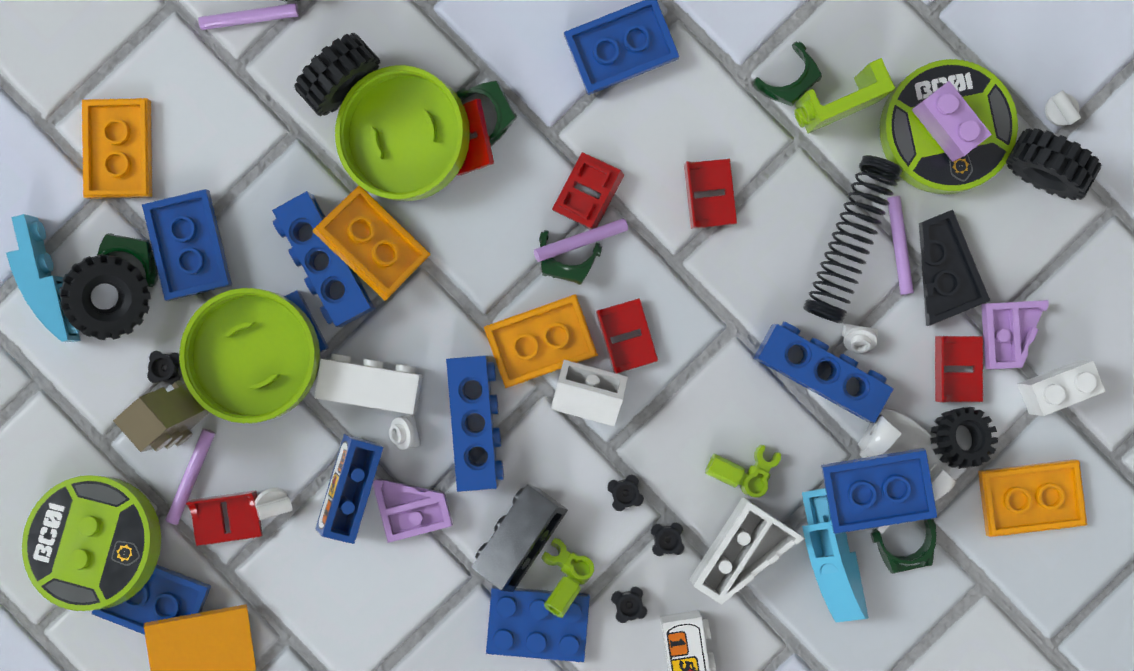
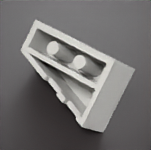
[689,497,805,605]

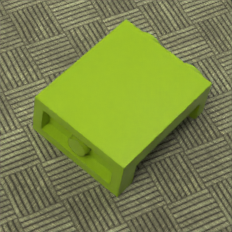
[794,58,895,134]

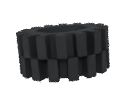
[930,407,998,469]

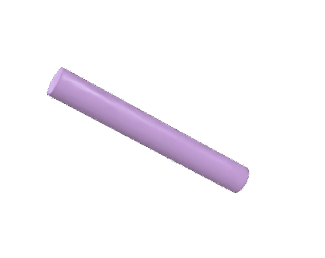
[198,3,299,30]
[887,196,914,295]
[534,218,628,262]
[165,429,215,525]

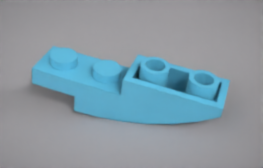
[6,214,81,342]
[802,488,869,622]

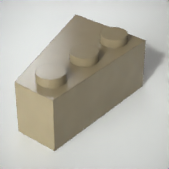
[113,380,210,452]

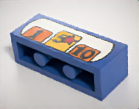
[315,434,384,544]

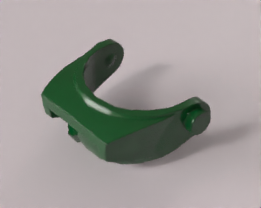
[753,41,822,106]
[456,81,517,147]
[539,230,602,285]
[97,233,158,287]
[871,519,936,574]

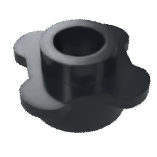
[147,351,180,385]
[607,475,644,511]
[651,522,685,556]
[611,586,647,623]

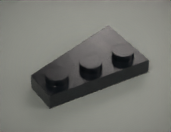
[919,210,990,326]

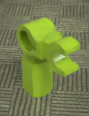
[705,445,781,498]
[541,538,594,618]

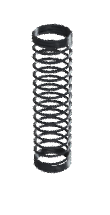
[803,155,903,323]

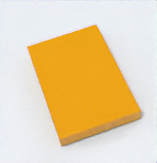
[82,98,152,199]
[312,186,431,301]
[484,294,598,389]
[978,459,1087,537]
[144,604,256,671]

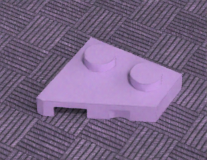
[981,300,1049,369]
[373,479,453,543]

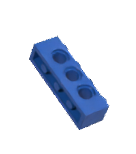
[272,191,375,327]
[753,321,894,423]
[446,355,504,492]

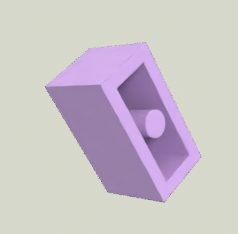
[912,81,992,162]

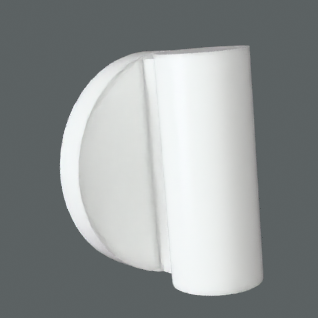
[1045,90,1081,126]
[842,323,878,353]
[389,414,421,450]
[255,488,293,520]

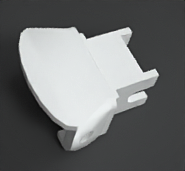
[857,408,956,534]

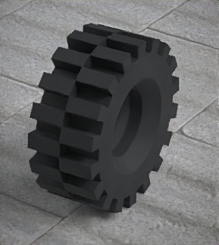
[294,33,380,116]
[1006,128,1102,200]
[59,254,151,340]

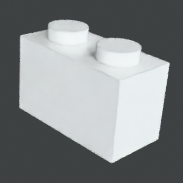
[551,360,628,426]
[1017,360,1106,416]

